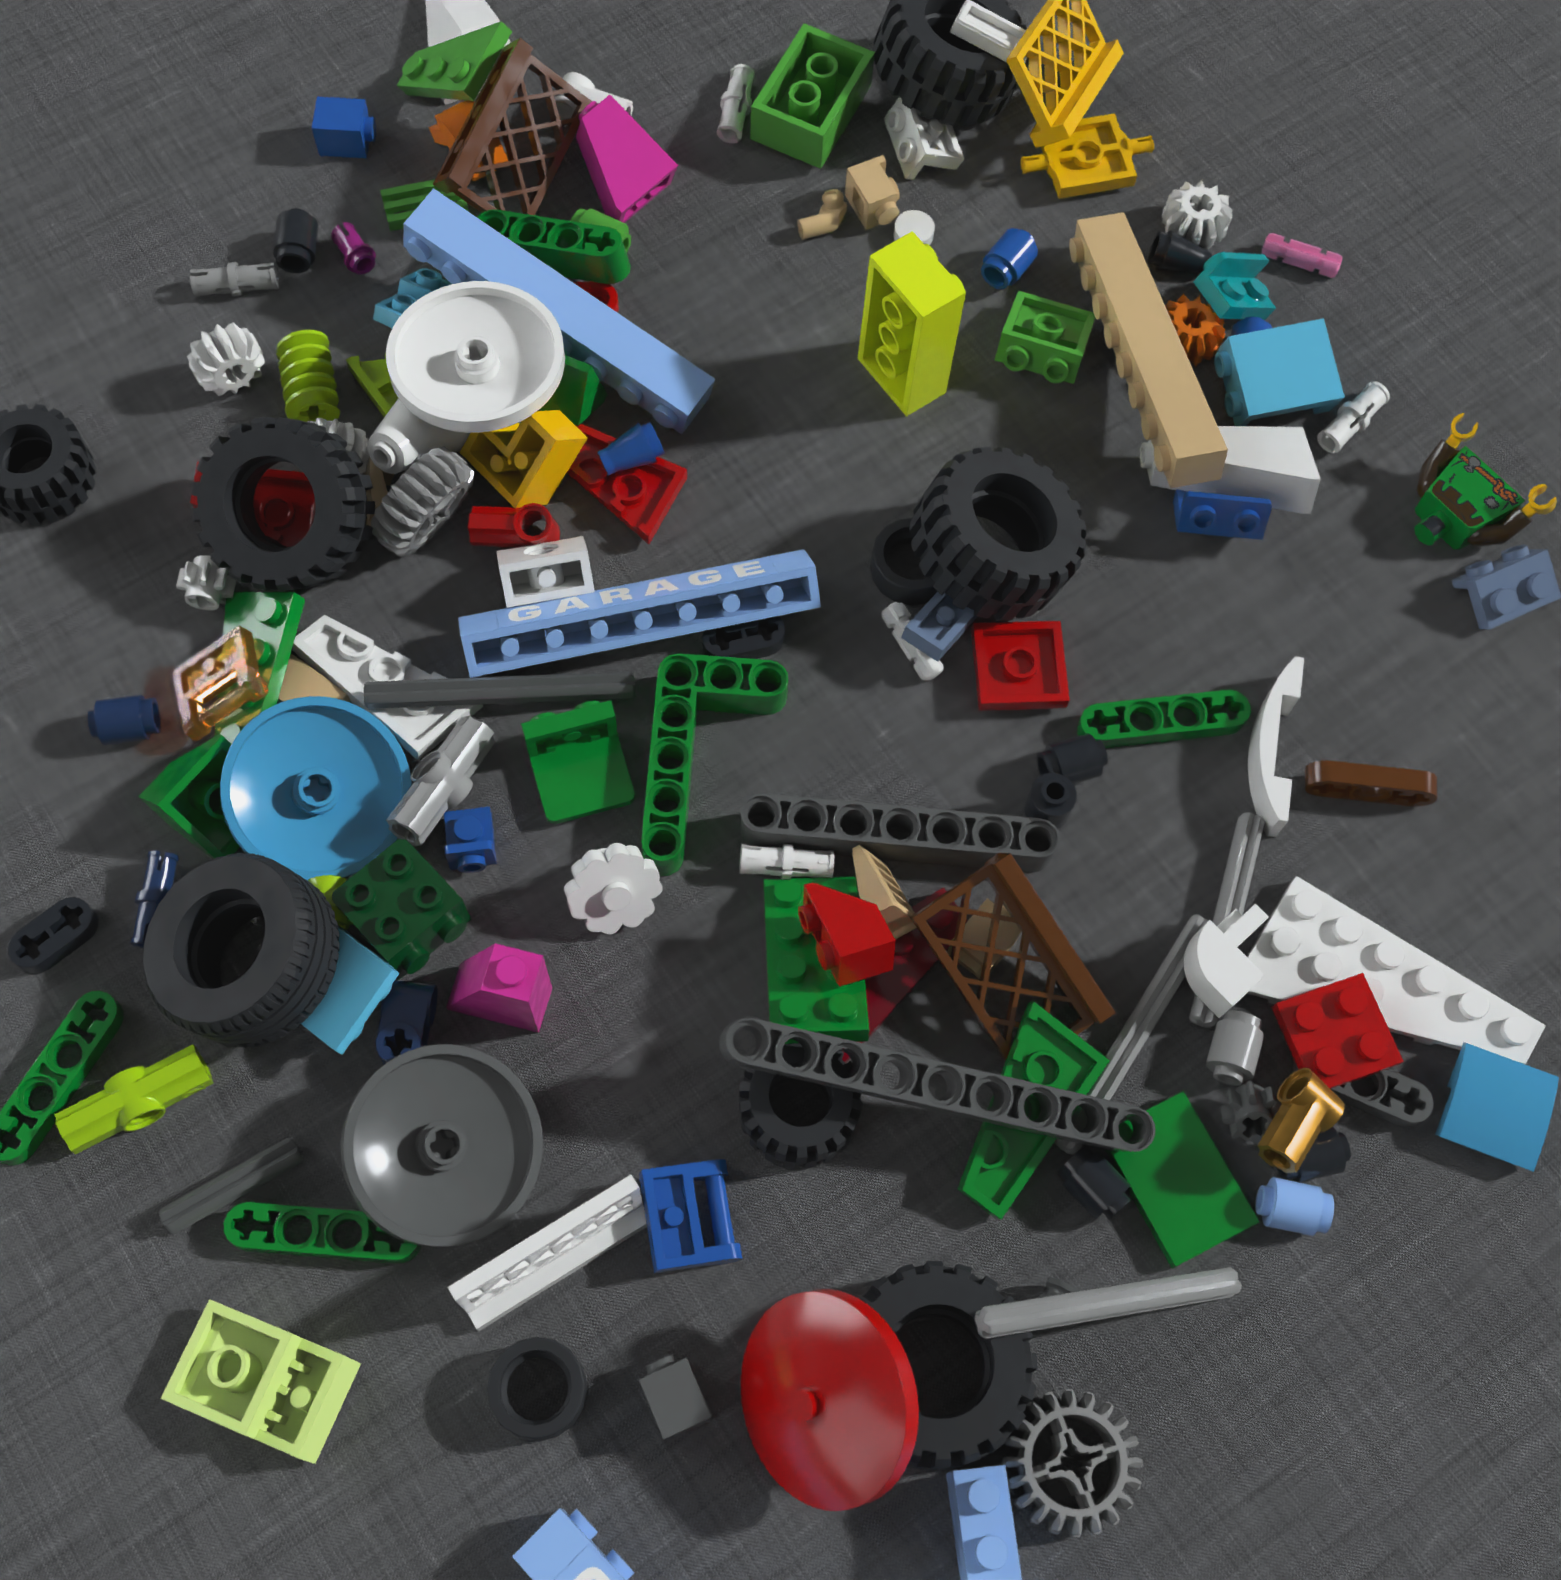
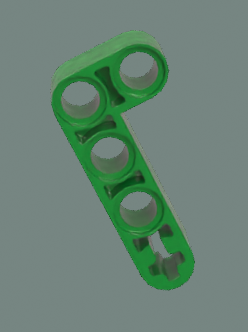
[477,210,631,284]

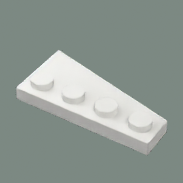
[292,615,483,761]

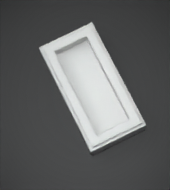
[950,0,1027,63]

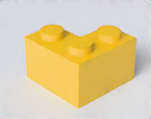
[460,410,587,508]

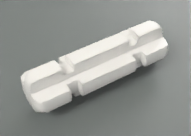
[882,602,944,681]

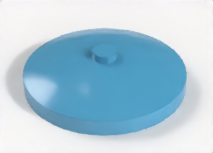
[220,696,412,880]

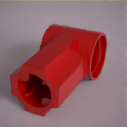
[468,503,560,547]

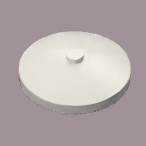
[386,281,565,433]

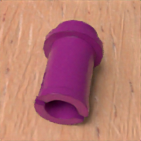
[331,222,376,275]

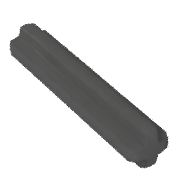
[159,1138,303,1234]

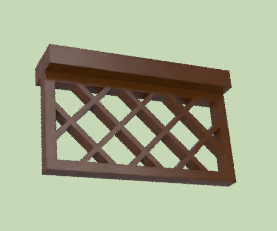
[433,38,592,215]
[910,853,1116,1061]

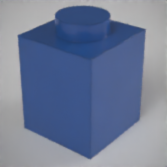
[312,97,376,158]

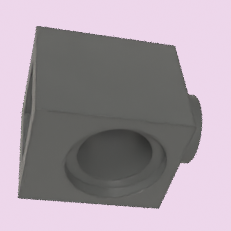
[639,1354,712,1442]

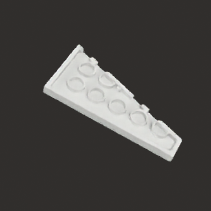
[1247,876,1546,1064]

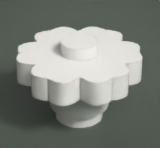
[564,843,662,934]

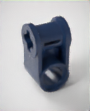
[376,980,438,1065]

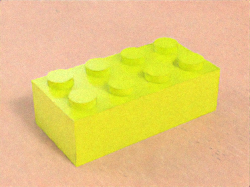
[857,231,966,417]

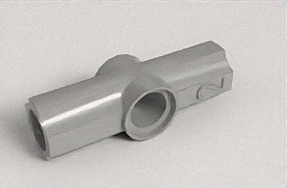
[386,716,496,846]

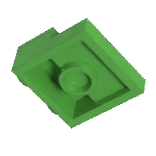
[994,290,1095,384]

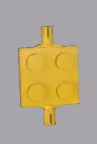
[1020,113,1154,199]

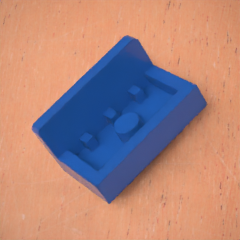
[1173,489,1272,540]

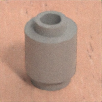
[1206,1010,1264,1086]

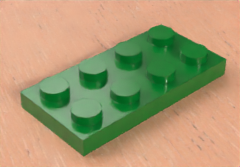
[764,877,869,1044]

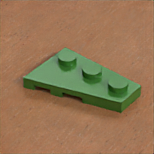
[397,21,512,101]

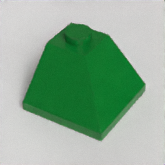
[138,734,240,859]

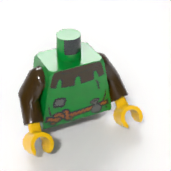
[1414,413,1557,550]

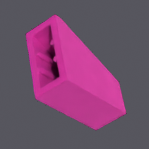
[576,95,678,223]
[446,943,552,1033]

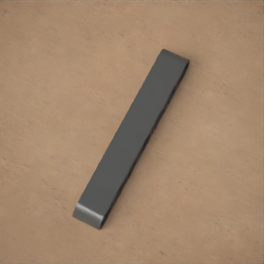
[740,793,1060,873]

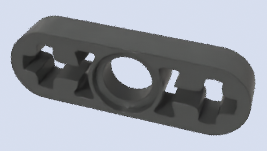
[1292,1060,1434,1128]

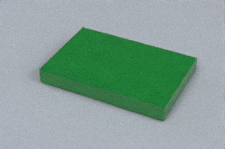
[1105,1091,1260,1269]

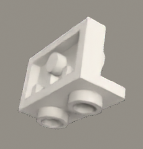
[884,97,964,180]

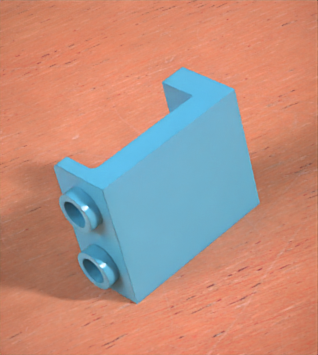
[1214,318,1345,426]

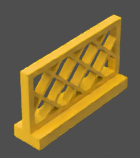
[1006,0,1124,148]

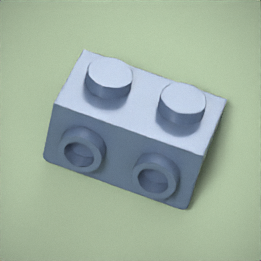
[1452,544,1561,630]

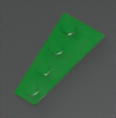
[957,1002,1110,1220]

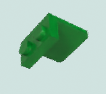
[521,700,635,824]

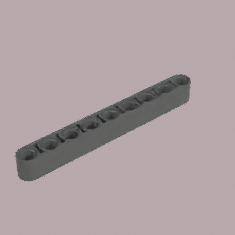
[719,1018,1155,1152]

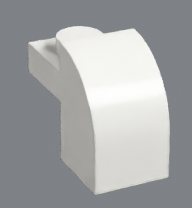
[1184,903,1269,1018]

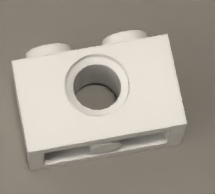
[496,536,595,608]

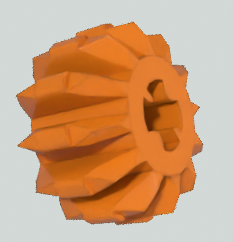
[1165,294,1226,367]

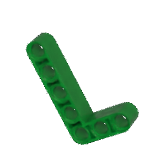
[641,653,789,877]

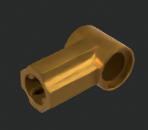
[1257,1068,1345,1173]

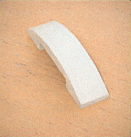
[1248,656,1304,837]

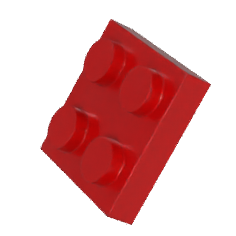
[971,621,1070,711]
[1271,973,1404,1089]

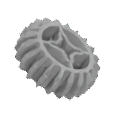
[371,446,474,557]
[1001,1389,1143,1538]

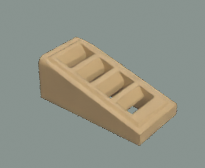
[852,844,917,940]

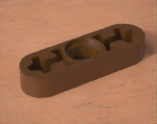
[1305,760,1438,807]

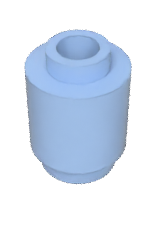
[1255,1177,1334,1236]

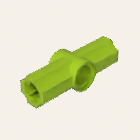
[54,1044,214,1154]

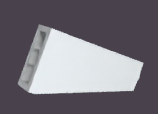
[1140,426,1321,514]

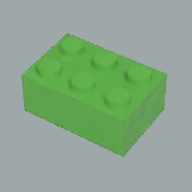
[750,23,875,169]

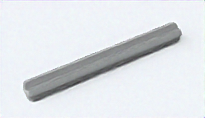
[1189,812,1265,1028]

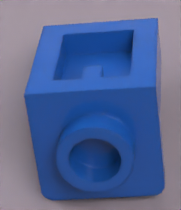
[444,806,497,873]

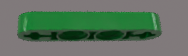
[1077,690,1251,748]
[0,990,123,1166]
[224,1202,421,1264]

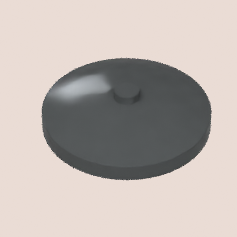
[341,1044,543,1248]

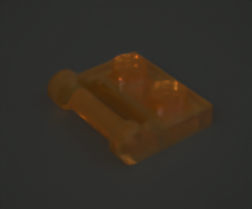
[172,625,269,741]

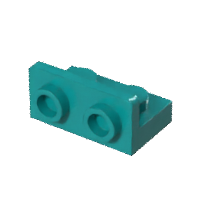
[1193,252,1276,320]

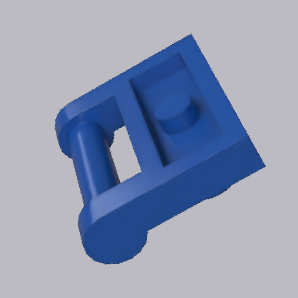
[639,1159,743,1273]

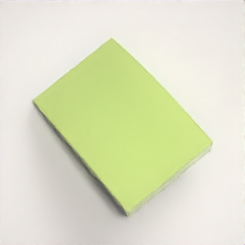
[160,1299,361,1464]

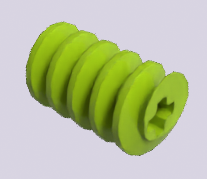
[276,330,341,422]

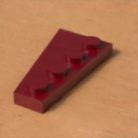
[842,887,968,1063]

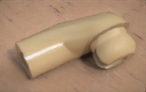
[797,189,847,240]

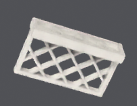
[448,1174,647,1331]

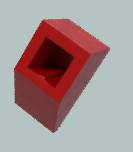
[798,882,896,987]

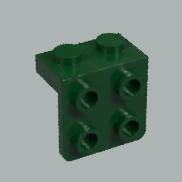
[332,839,472,980]

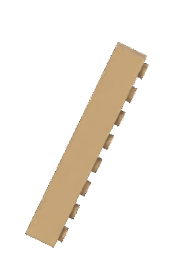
[1069,212,1228,488]

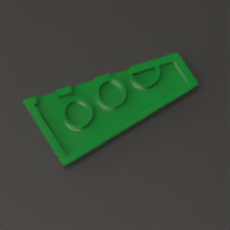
[214,592,306,744]

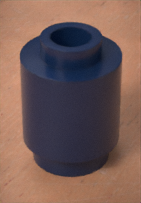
[87,694,161,745]

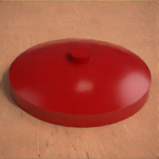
[741,1289,919,1511]

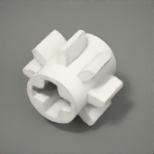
[176,555,236,611]

